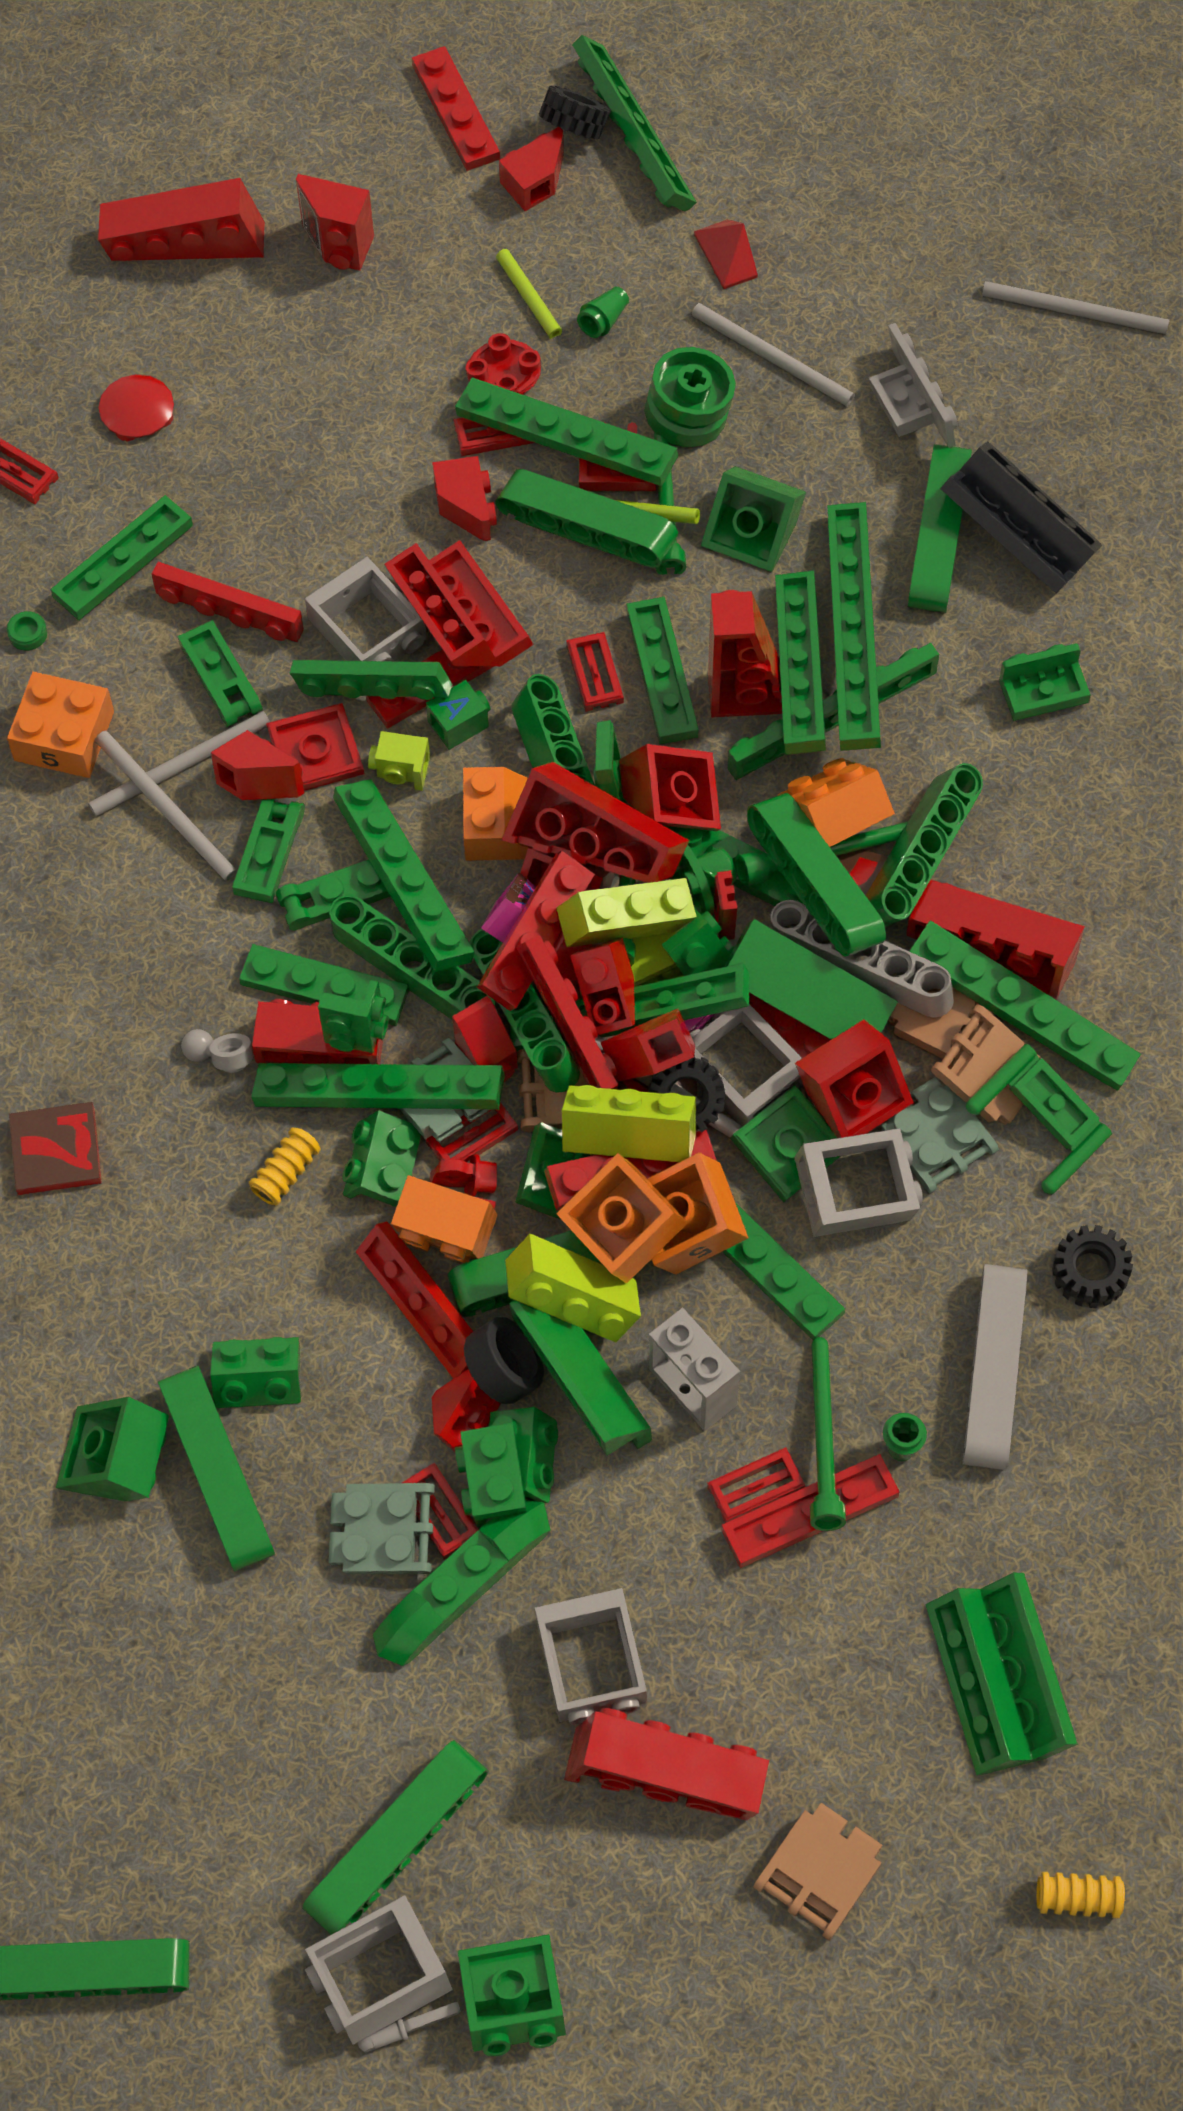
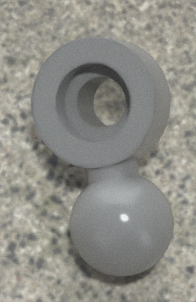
[181,1029,253,1073]

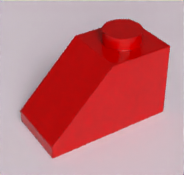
[452,995,518,1082]

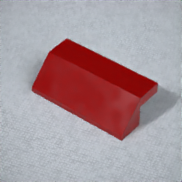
[384,540,534,667]

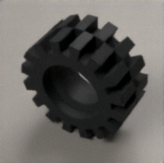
[539,85,611,140]
[648,1054,725,1132]
[1052,1225,1133,1308]

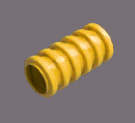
[248,1127,321,1206]
[1036,1872,1125,1918]

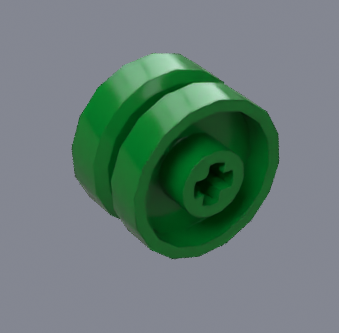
[644,347,736,447]

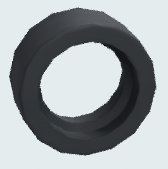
[464,1317,544,1404]

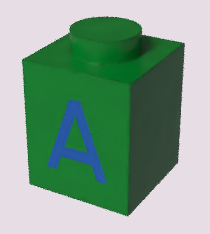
[426,680,491,750]

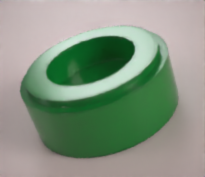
[7,611,47,651]

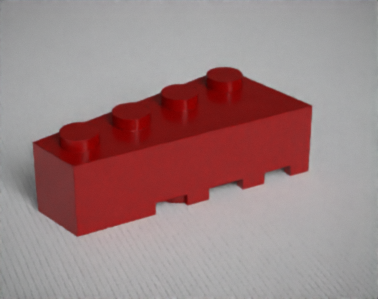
[98,178,265,261]
[708,590,782,718]
[502,762,689,883]
[906,879,1085,1000]
[564,1708,769,1820]

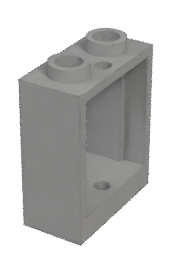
[305,557,427,662]
[690,1004,804,1126]
[794,1128,923,1237]
[649,1307,740,1432]
[535,1588,647,1725]
[305,1895,453,2045]

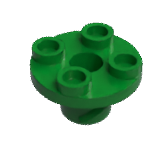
[669,844,737,915]

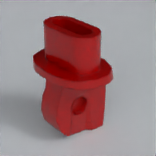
[430,1154,497,1197]

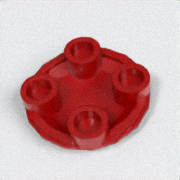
[466,333,541,395]
[98,374,174,441]

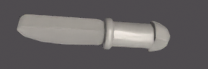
[357,2002,461,2052]

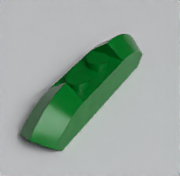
[373,1500,550,1666]

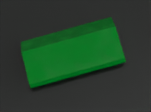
[509,1300,652,1456]
[925,1572,1078,1776]

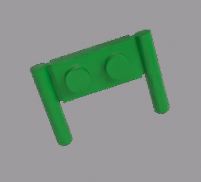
[966,1044,1112,1195]

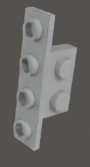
[869,323,958,448]

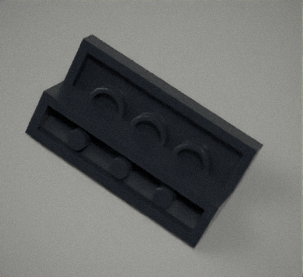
[940,442,1102,594]

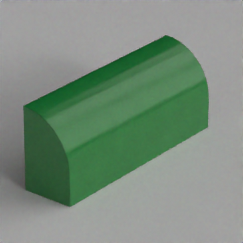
[724,919,898,1040]

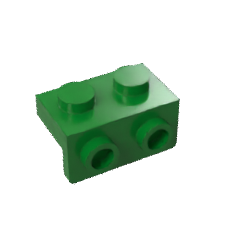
[999,643,1091,721]
[661,907,734,976]
[318,980,389,1053]
[342,1110,421,1207]
[515,1122,593,1219]
[210,1337,301,1408]
[489,1407,558,1503]
[455,1423,527,1527]

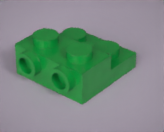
[458,1934,566,2056]

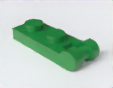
[177,620,263,727]
[232,799,305,904]
[275,859,390,931]

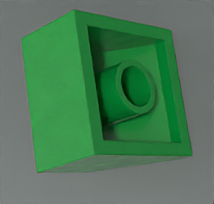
[701,466,806,572]
[56,1397,169,1501]

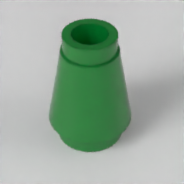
[577,286,629,338]
[883,1413,927,1461]

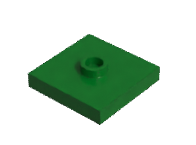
[593,720,627,804]
[730,1085,841,1203]

